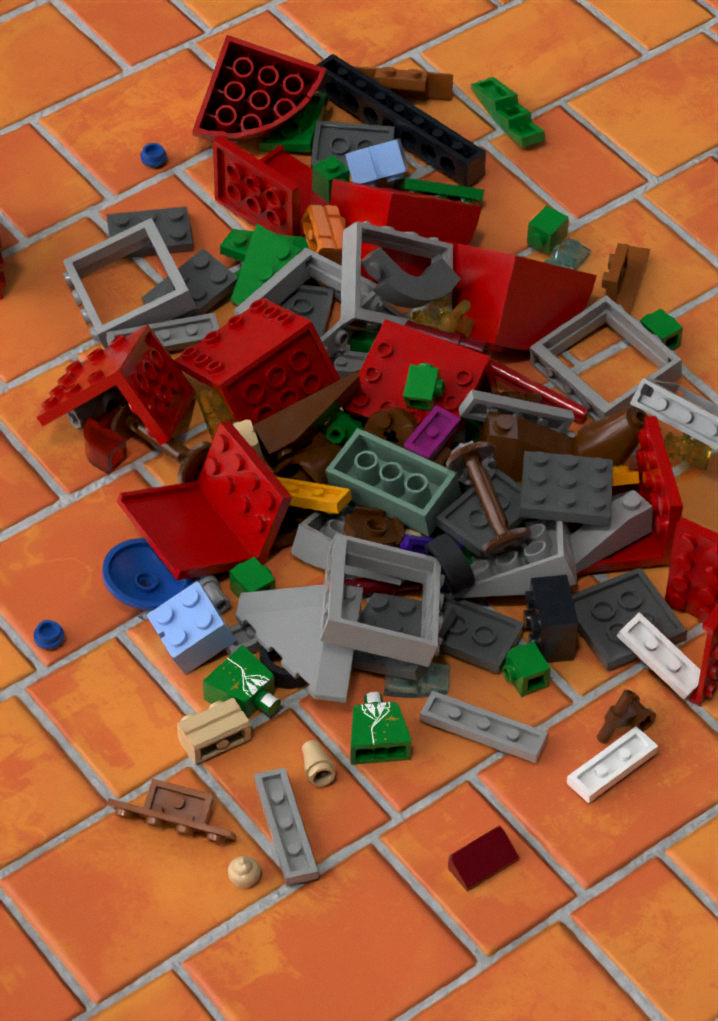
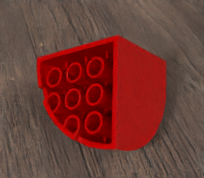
[192,35,327,141]
[330,179,482,284]
[444,240,597,352]

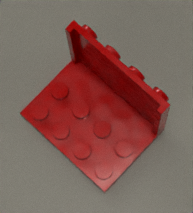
[213,135,330,237]
[174,298,341,428]
[342,319,498,449]
[36,324,197,446]
[568,416,683,575]
[116,421,292,580]
[665,517,718,707]

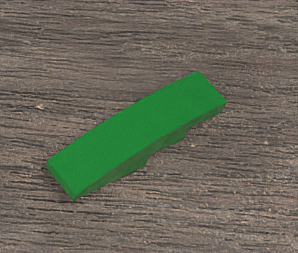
[471,77,545,148]

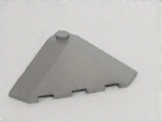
[291,501,405,585]
[450,518,577,598]
[236,585,363,703]

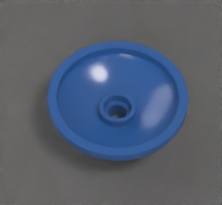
[102,538,193,610]

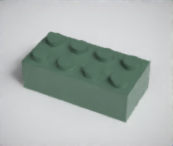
[325,428,461,536]

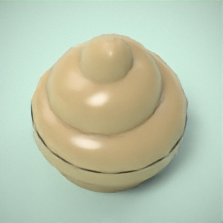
[228,856,260,889]

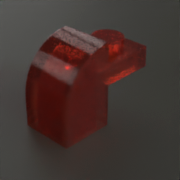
[83,406,127,475]

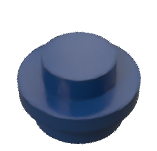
[140,143,167,167]
[33,620,64,649]

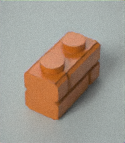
[301,205,346,265]

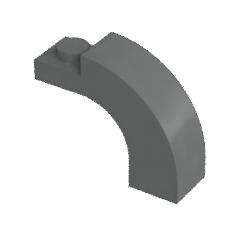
[361,247,461,308]

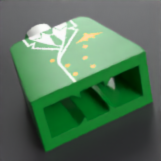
[203,645,281,718]
[350,692,411,765]

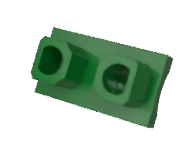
[320,409,364,447]

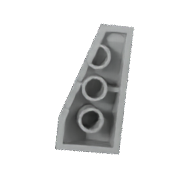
[570,490,653,573]

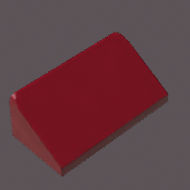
[448,826,519,892]

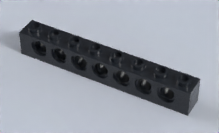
[317,54,486,187]

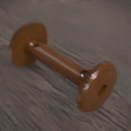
[111,401,211,483]
[446,441,532,556]

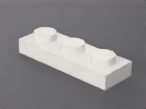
[617,612,701,700]
[567,726,658,804]

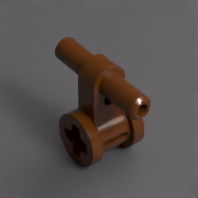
[597,690,656,743]

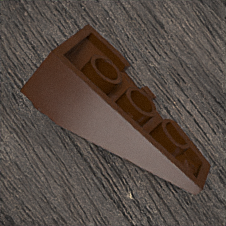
[253,371,361,464]
[479,412,576,482]

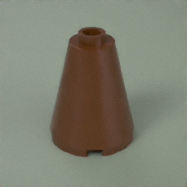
[573,407,648,466]
[273,441,343,512]

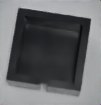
[523,575,579,663]

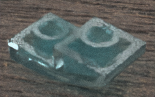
[544,238,591,270]
[383,663,450,698]

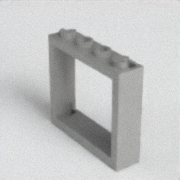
[62,218,197,349]
[340,221,453,334]
[234,247,385,357]
[530,295,682,422]
[630,378,718,450]
[320,533,445,667]

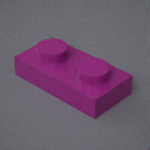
[403,405,461,461]

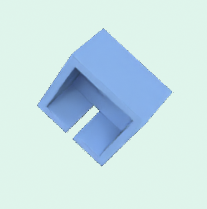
[345,138,409,186]
[147,581,237,674]

